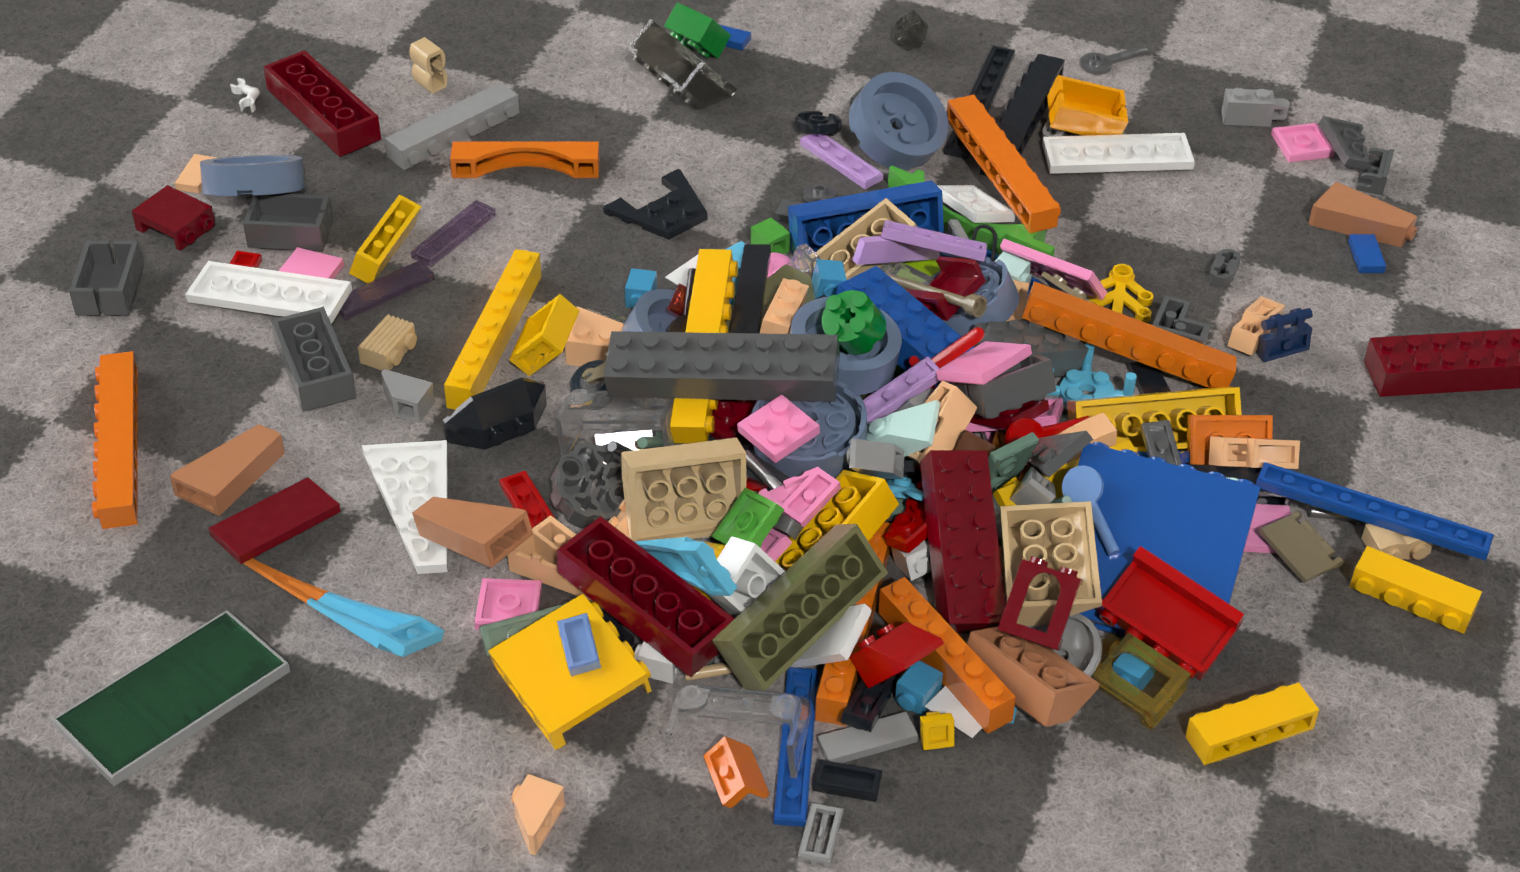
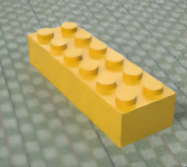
[1067,387,1242,452]
[775,470,899,571]

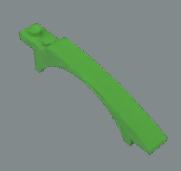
[888,165,1055,257]

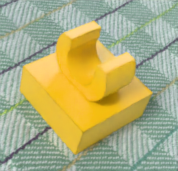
[920,711,954,751]

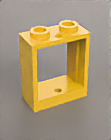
[509,294,580,376]

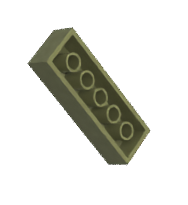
[712,524,888,691]

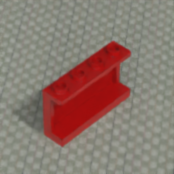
[1097,546,1244,681]

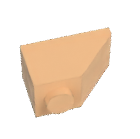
[511,774,565,855]

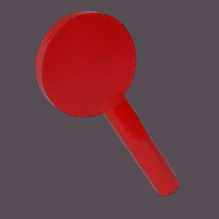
[1005,416,1090,445]

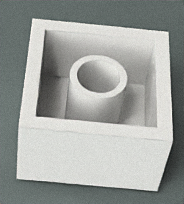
[705,536,786,619]

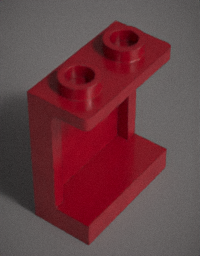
[132,185,216,251]
[905,256,986,321]

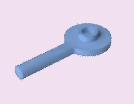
[1062,465,1120,556]

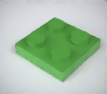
[712,488,785,547]

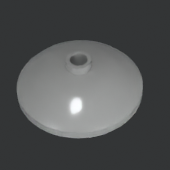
[1027,613,1102,677]

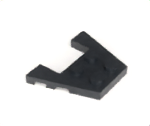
[603,168,708,240]

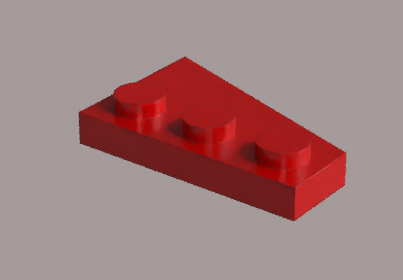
[884,481,928,553]

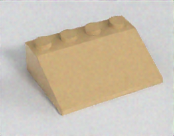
[621,438,746,541]
[1000,501,1102,626]

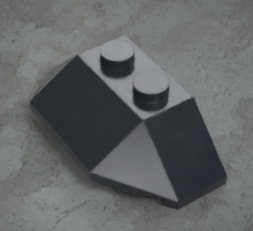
[443,377,547,450]

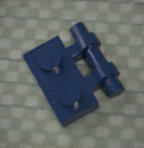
[1258,308,1313,363]

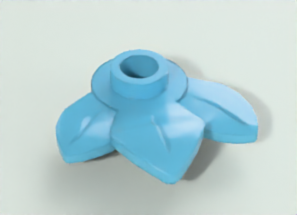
[886,476,924,501]

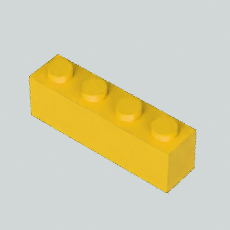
[349,194,422,286]
[1349,546,1482,634]
[1185,682,1319,765]

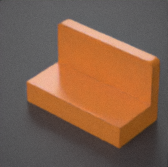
[703,736,770,808]

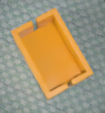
[1047,75,1128,136]

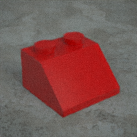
[850,622,945,689]

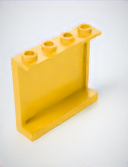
[488,594,651,750]

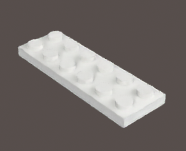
[1042,133,1195,174]
[185,261,352,324]

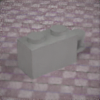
[1221,88,1290,127]

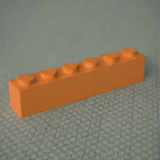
[879,577,1016,734]

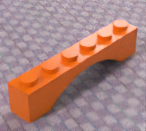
[450,142,600,178]

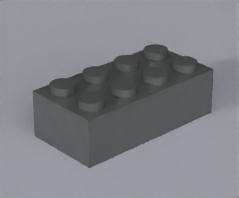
[271,307,356,412]
[974,320,1089,377]

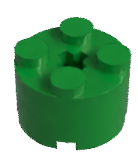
[822,290,886,355]

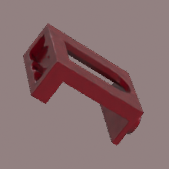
[998,556,1083,651]

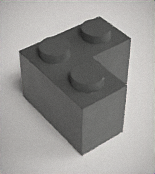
[1152,295,1210,345]

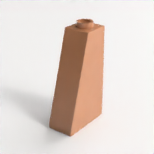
[1308,182,1418,247]
[170,424,285,516]
[412,497,533,568]

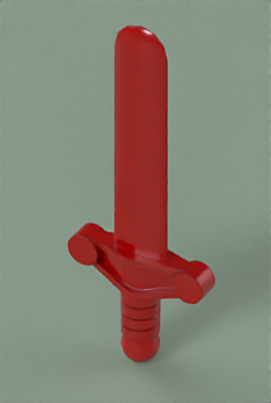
[909,327,985,390]

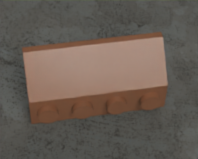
[967,626,1100,727]

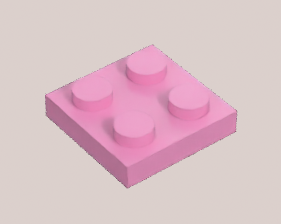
[737,395,820,463]

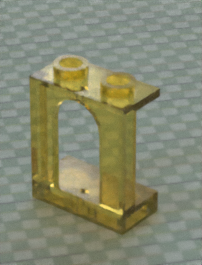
[1091,632,1191,731]

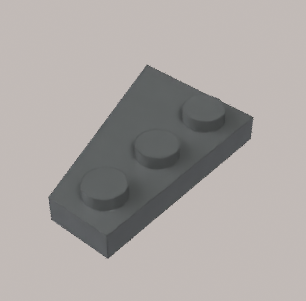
[1319,116,1369,170]
[1026,430,1093,478]

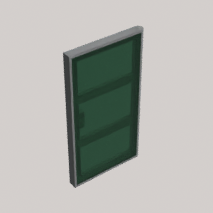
[51,610,291,786]

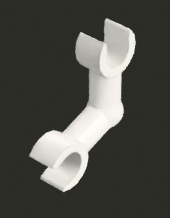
[230,78,260,112]

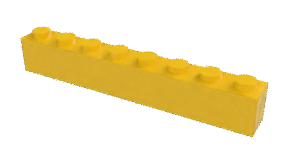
[444,249,542,410]
[670,249,738,444]

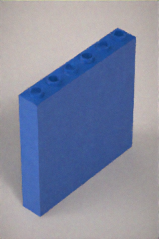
[1078,442,1260,638]

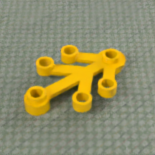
[1087,264,1154,323]

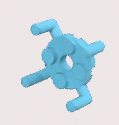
[1047,343,1137,404]

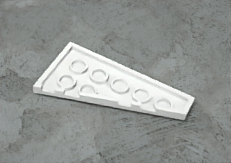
[362,440,448,574]

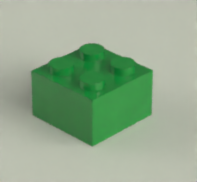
[664,2,731,59]

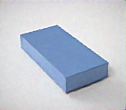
[557,613,601,676]

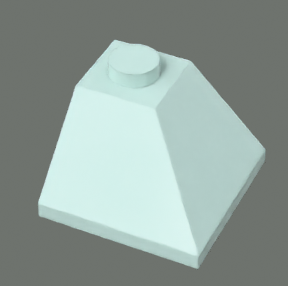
[867,400,941,457]

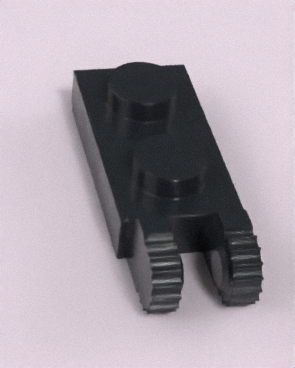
[841,676,896,732]

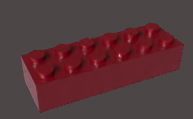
[263,50,381,157]
[1364,329,1520,397]
[920,450,1006,634]
[557,516,734,678]

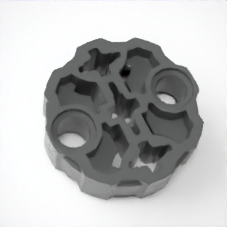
[550,442,625,528]

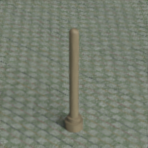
[886,273,987,318]

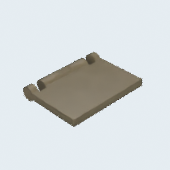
[1258,510,1344,583]

